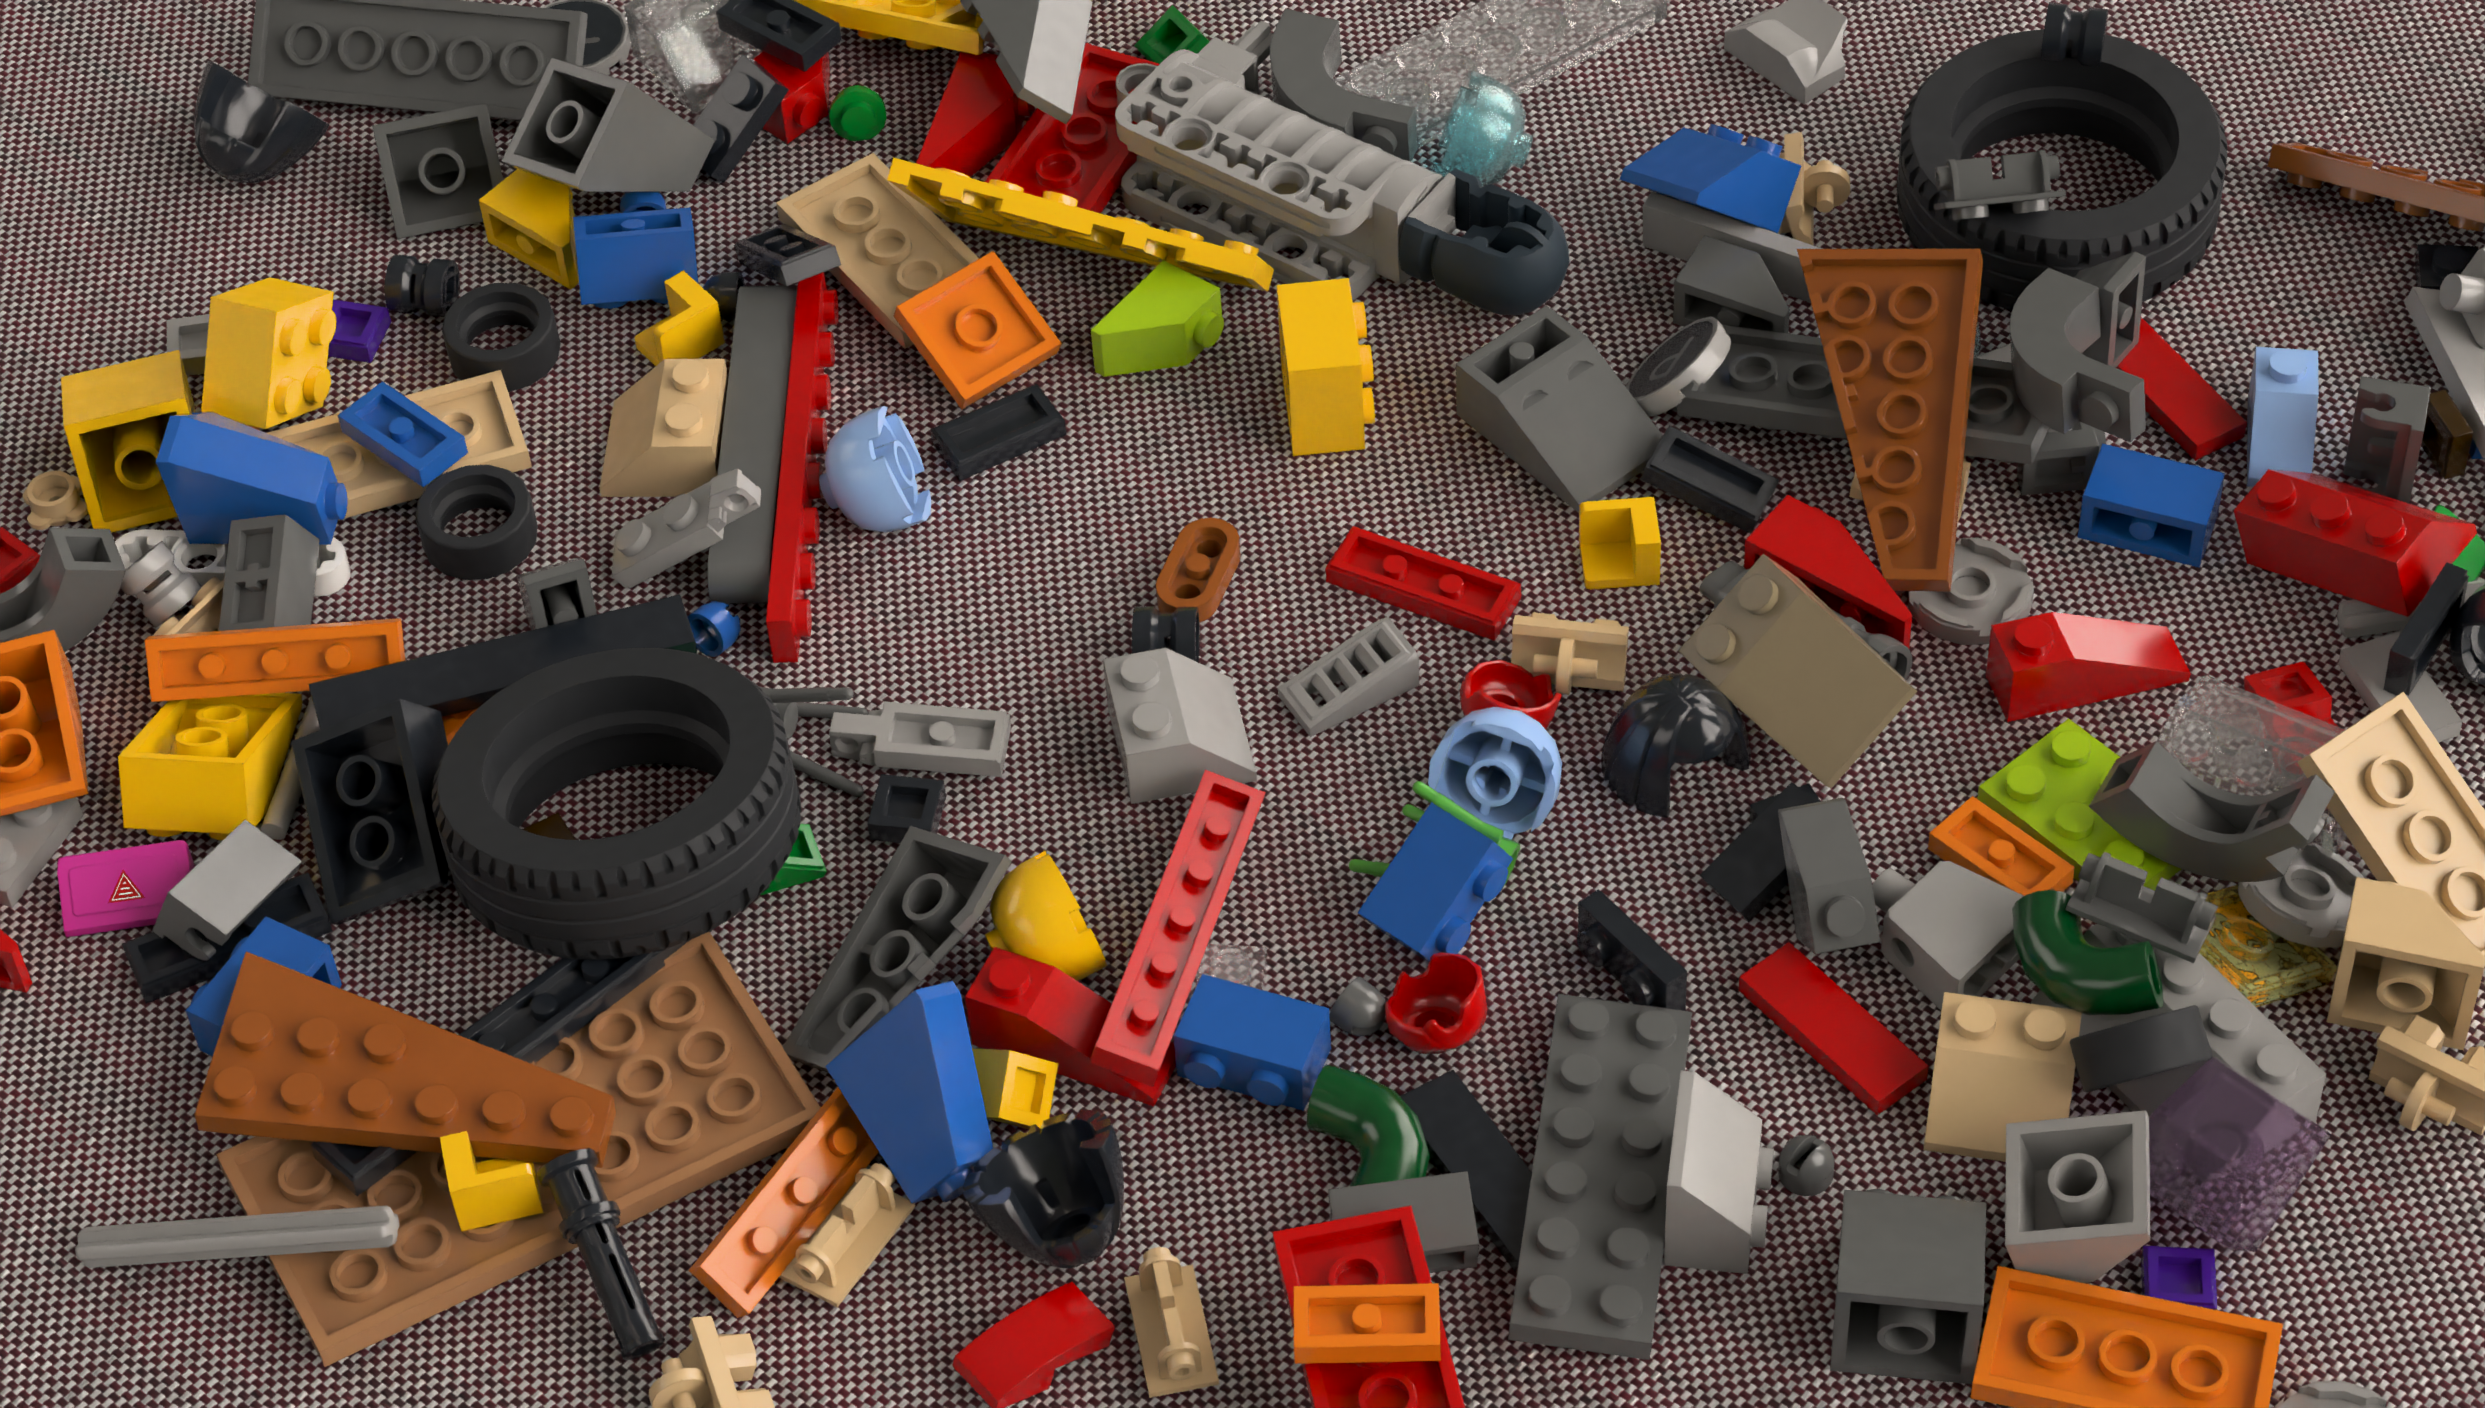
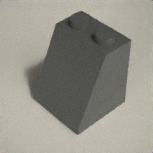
[501,58,715,192]
[1830,1189,1986,1384]

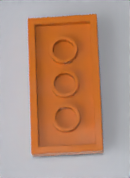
[1970,1266,2283,1408]

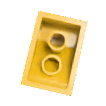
[118,693,303,840]

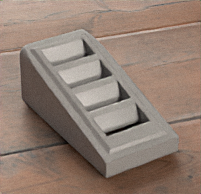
[1278,617,1419,737]

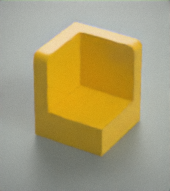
[634,270,725,366]
[1579,497,1661,590]
[972,1048,1058,1129]
[440,1131,543,1232]

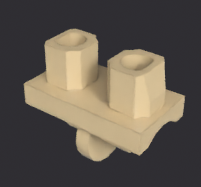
[1778,132,1850,245]
[1511,612,1629,695]
[2369,1015,2485,1135]
[649,1316,775,1408]

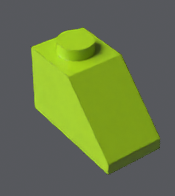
[1091,260,1224,377]

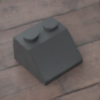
[372,103,503,239]

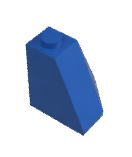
[156,412,348,545]
[825,981,993,1204]

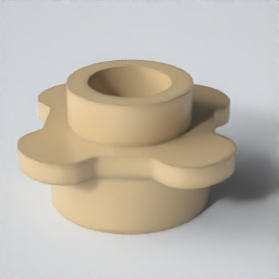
[23,471,88,530]

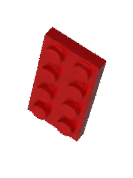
[985,43,1159,213]
[1272,1205,1465,1408]

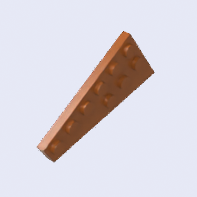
[2267,143,2485,231]
[1797,249,1983,592]
[194,951,616,1168]

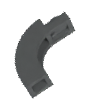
[1270,8,1418,162]
[2010,268,2146,442]
[0,528,126,652]
[2089,741,2335,882]

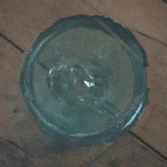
[1431,70,1533,187]

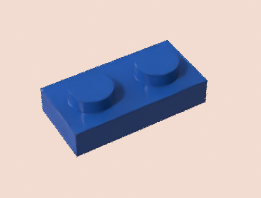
[337,381,468,488]

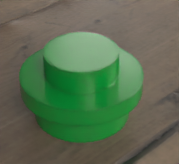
[829,85,887,141]

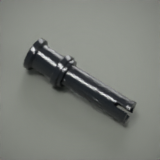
[537,1148,665,1360]

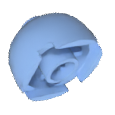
[819,406,931,533]
[1428,707,1562,840]

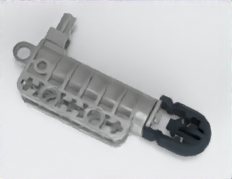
[1115,21,1570,315]

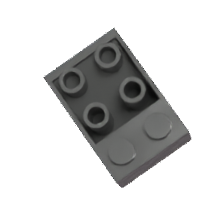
[1456,305,1663,513]

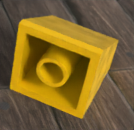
[61,350,196,533]

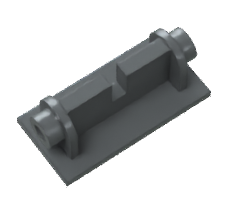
[1934,150,2066,220]
[2065,852,2218,963]

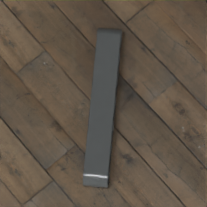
[708,285,798,604]

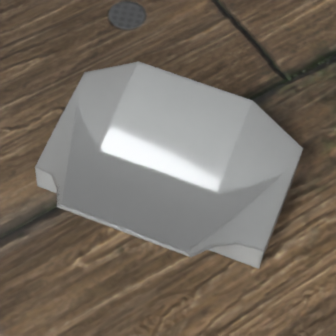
[1724,0,1848,105]

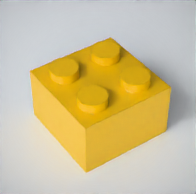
[201,277,336,429]
[1276,278,1375,456]

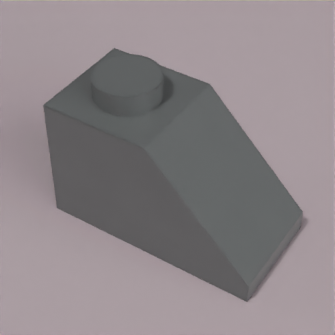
[1673,235,1790,333]
[2074,252,2146,368]
[516,558,597,630]
[1778,798,1880,954]

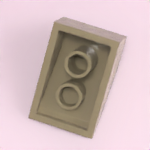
[1678,554,1918,789]

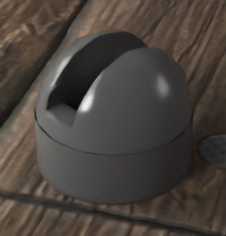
[1330,977,1386,1037]
[1778,1134,1835,1196]

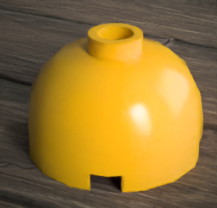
[984,851,1108,981]

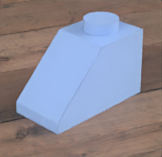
[2247,347,2319,487]

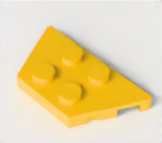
[794,0,985,55]

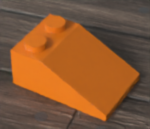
[0,630,88,817]

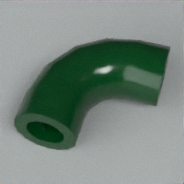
[2012,890,2163,1015]
[1307,1064,1430,1186]

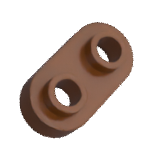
[1156,518,1241,623]

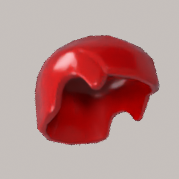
[1460,659,1562,730]
[1384,952,1487,1054]

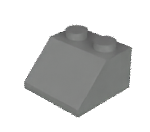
[1103,648,1257,804]
[1664,1070,1774,1274]
[2005,1110,2150,1283]

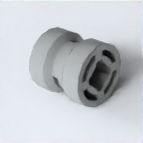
[120,541,202,628]

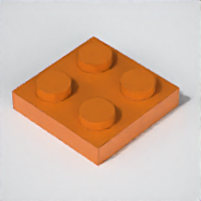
[894,251,1062,410]

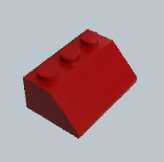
[2233,469,2477,617]

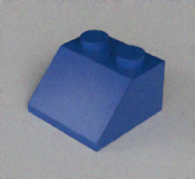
[1619,124,1801,233]

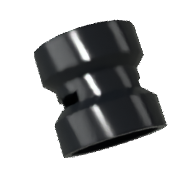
[2041,2,2108,68]
[384,254,460,317]
[1132,606,1200,663]

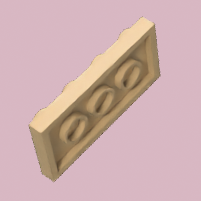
[776,153,979,349]
[267,370,532,519]
[2297,692,2485,956]

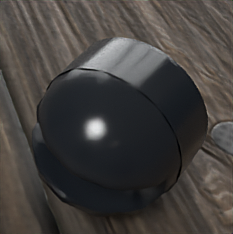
[703,272,745,320]

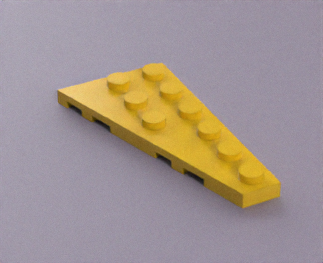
[887,157,1274,292]

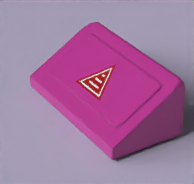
[57,840,195,937]

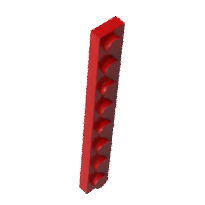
[766,272,838,663]

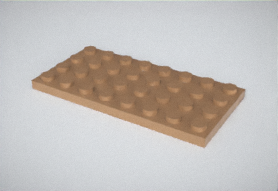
[216,932,821,1367]

